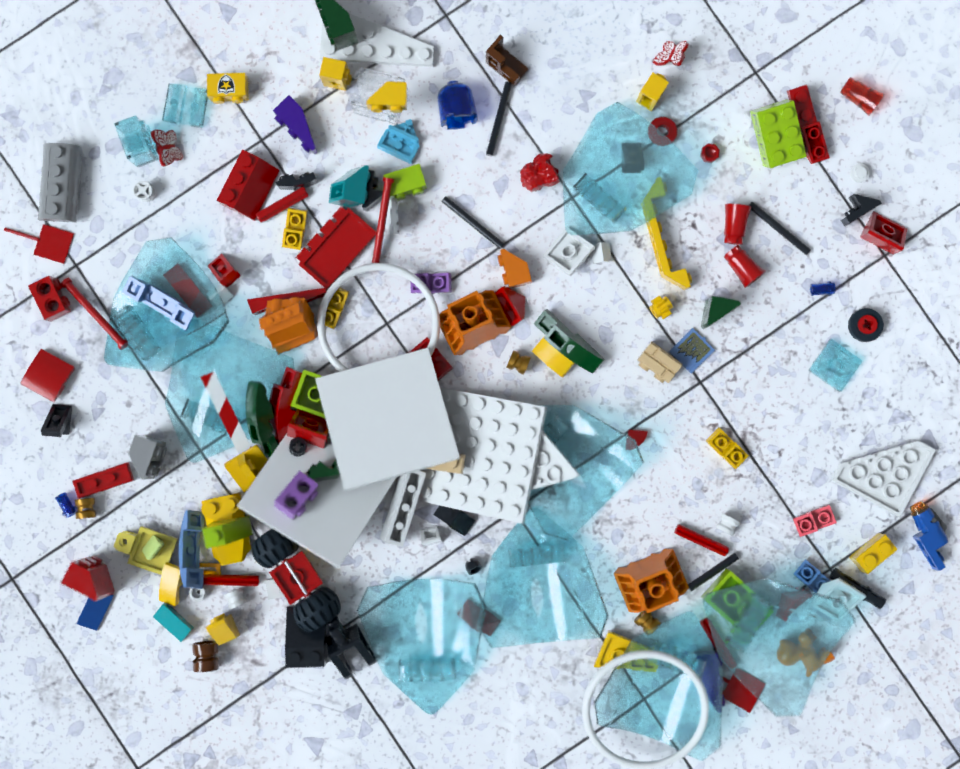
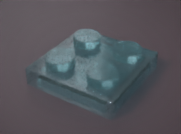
[808,339,863,392]

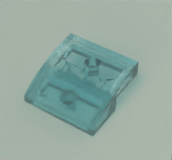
[162,83,208,128]

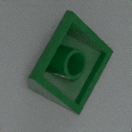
[701,296,741,329]

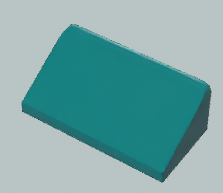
[153,603,194,642]

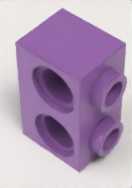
[274,470,319,520]

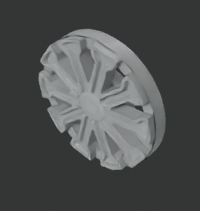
[390,198,399,234]

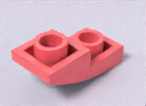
[793,504,837,537]

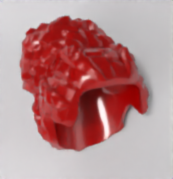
[520,153,560,192]

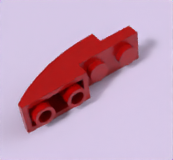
[787,84,830,164]
[268,367,302,444]

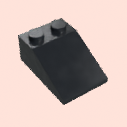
[285,606,327,668]

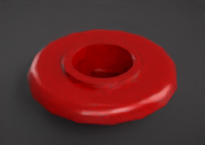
[648,116,678,146]

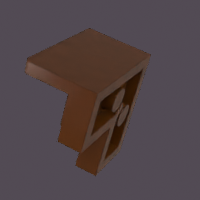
[486,34,528,87]

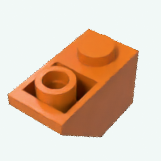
[497,249,532,289]

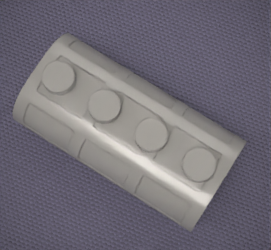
[38,143,82,223]

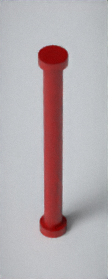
[372,177,395,263]
[60,278,129,350]

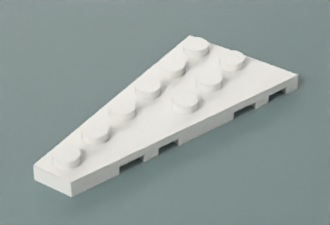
[320,13,434,67]

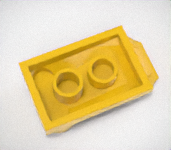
[201,493,251,566]

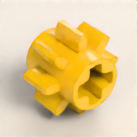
[649,295,673,319]

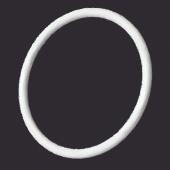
[317,263,440,372]
[582,650,709,769]

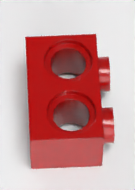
[28,275,71,322]

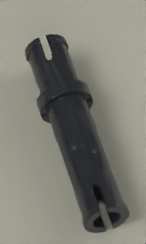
[829,568,886,609]

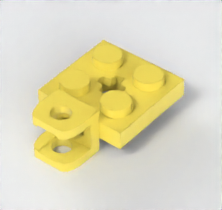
[114,526,178,575]

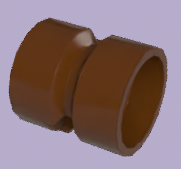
[192,641,219,672]

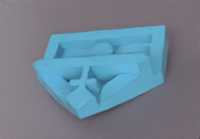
[377,119,419,164]

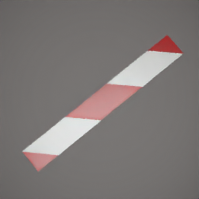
[200,371,251,454]

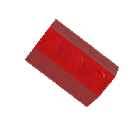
[216,149,280,221]
[61,555,115,601]

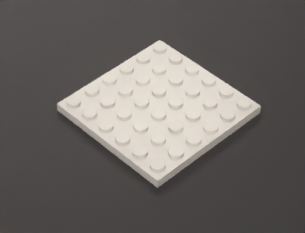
[418,388,547,524]

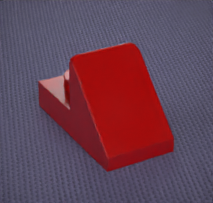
[208,253,241,287]

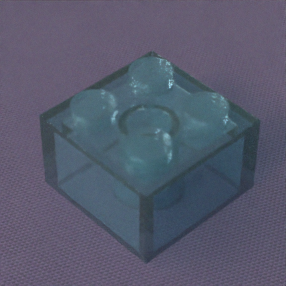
[114,115,159,168]

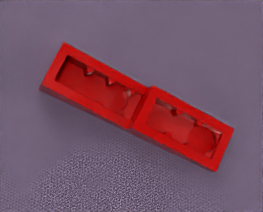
[247,288,327,316]

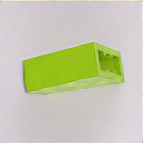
[202,515,253,548]

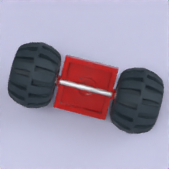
[251,529,341,632]

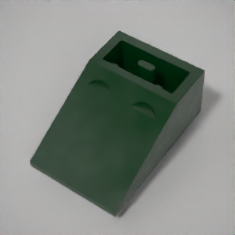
[315,0,359,50]

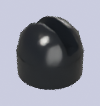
[465,558,482,575]

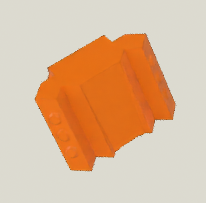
[439,290,511,355]
[259,297,318,355]
[613,549,689,614]

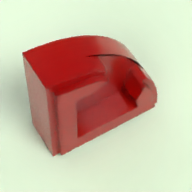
[627,430,648,449]

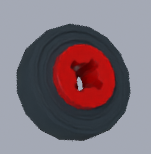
[848,308,884,342]

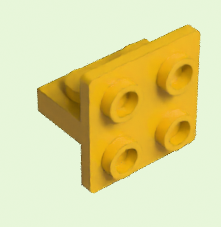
[224,445,268,492]

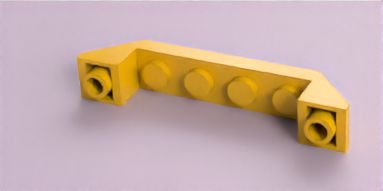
[641,176,692,290]

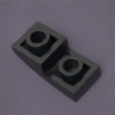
[275,172,319,190]

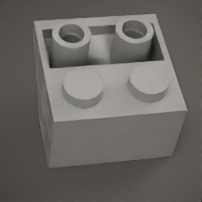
[128,435,167,480]

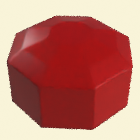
[700,143,720,163]

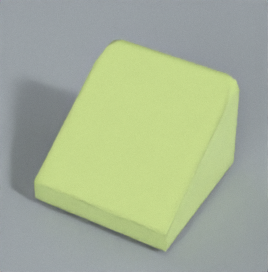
[142,535,165,560]

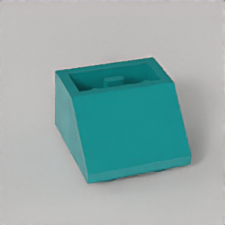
[328,165,370,208]

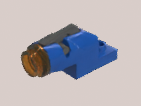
[909,501,948,571]

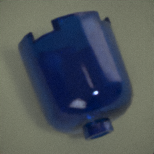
[437,81,478,130]

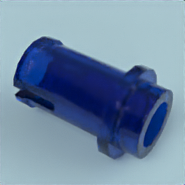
[810,281,836,296]
[55,492,77,518]

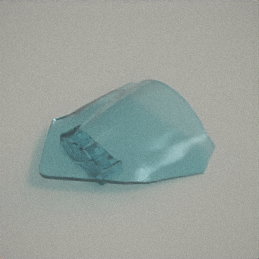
[563,102,698,236]
[104,237,230,372]
[165,319,295,463]
[528,405,644,541]
[478,508,609,648]
[703,578,855,716]
[357,579,486,715]
[594,611,723,761]

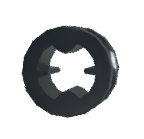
[289,437,307,457]

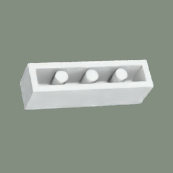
[380,470,426,547]

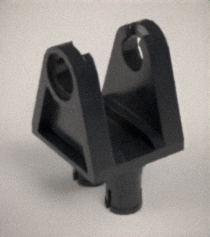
[327,616,377,679]

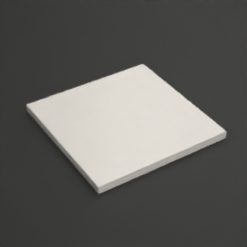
[315,348,460,491]
[237,433,397,569]

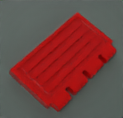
[296,206,376,290]

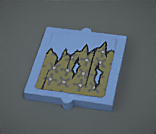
[669,328,715,374]

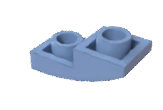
[793,559,831,594]

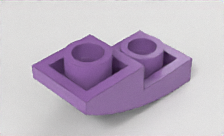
[410,273,452,293]

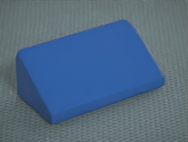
[76,595,114,631]

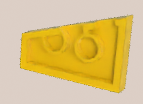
[594,630,661,672]

